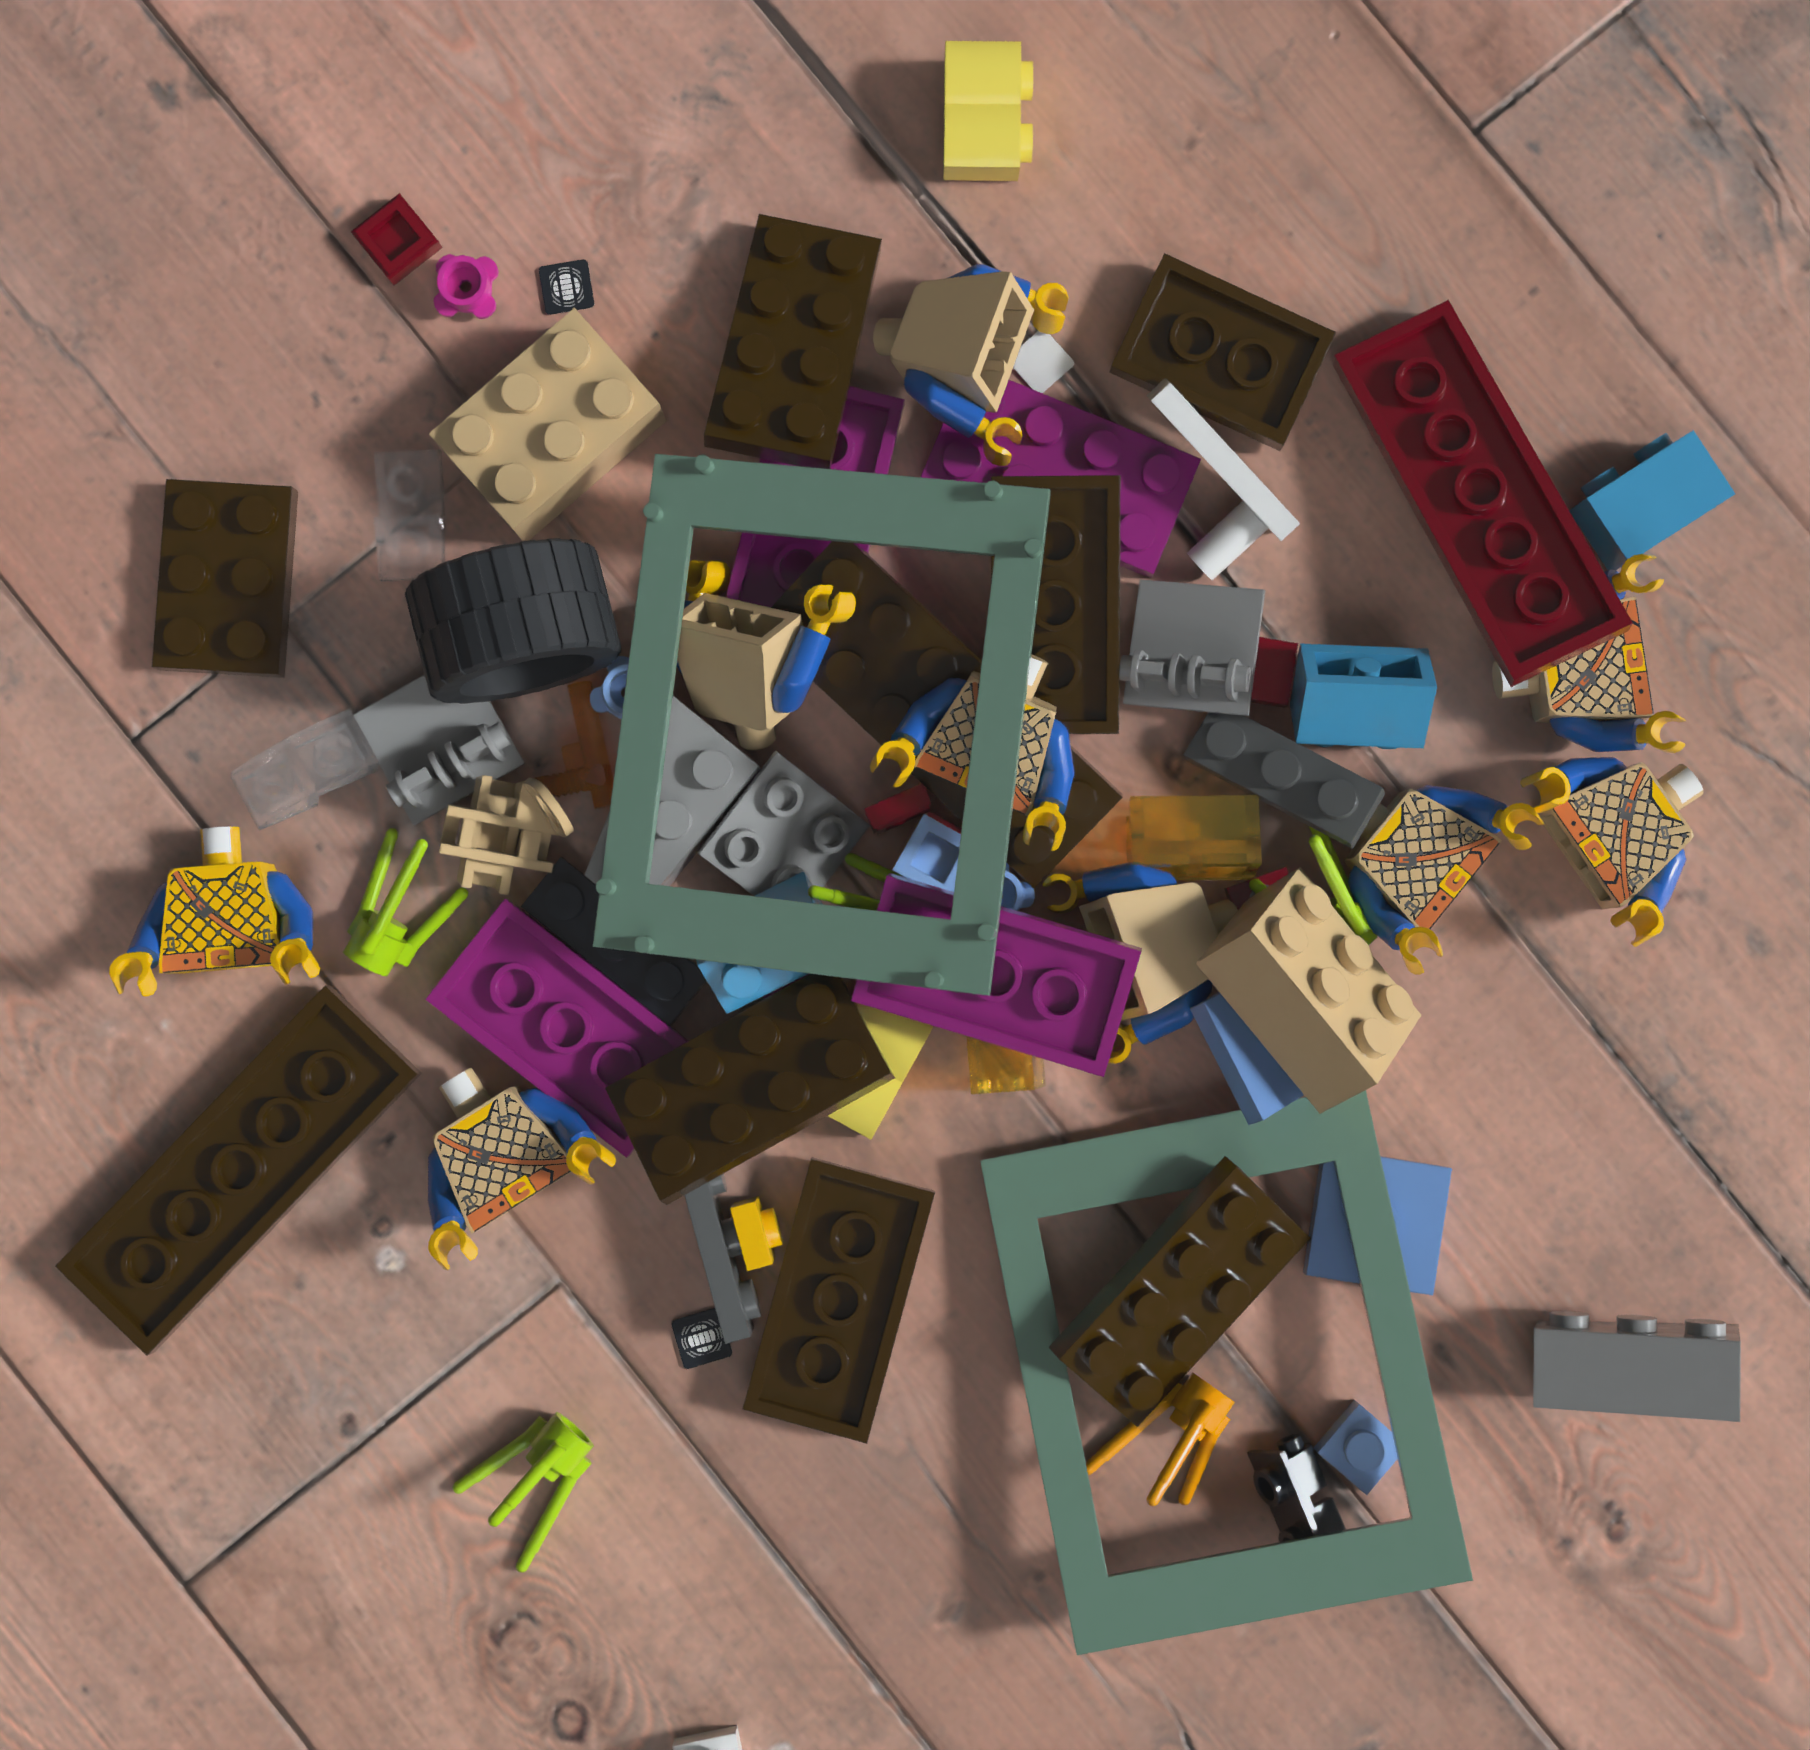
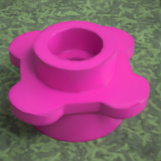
[433,254,499,319]

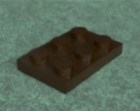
[1109,253,1336,451]
[152,479,298,678]

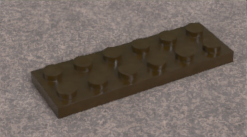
[771,541,1123,888]
[55,985,422,1356]

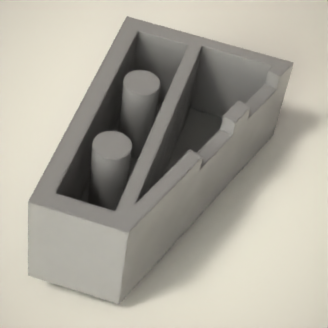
[585,696,761,886]
[1533,1311,1741,1422]

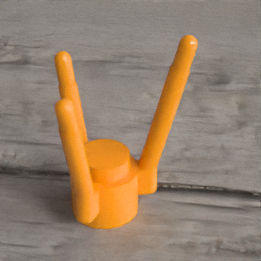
[1086,1372,1235,1506]

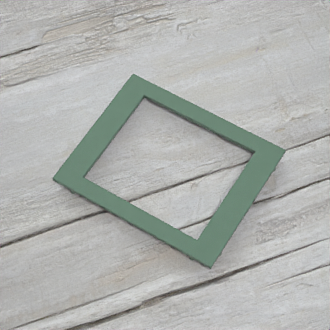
[593,454,1051,996]
[980,1090,1473,1655]

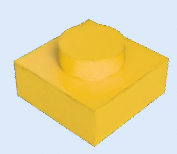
[730,1196,783,1271]

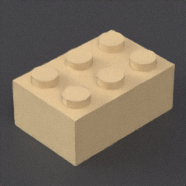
[429,308,666,541]
[1196,867,1421,1114]

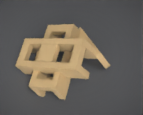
[439,775,574,895]

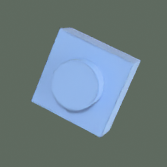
[892,814,961,892]
[1314,1399,1398,1495]

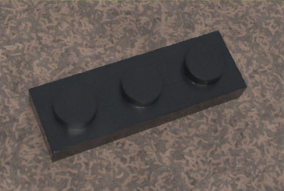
[521,857,707,1026]

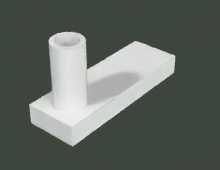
[1147,378,1300,581]

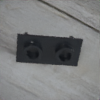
[1247,1434,1346,1542]

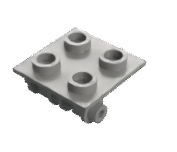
[1119,579,1265,716]
[352,675,525,826]
[698,751,870,896]

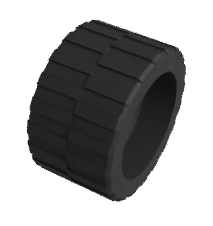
[405,538,622,704]

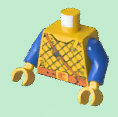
[109,827,320,996]

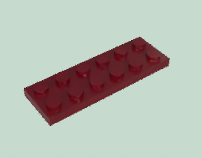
[1333,300,1633,687]

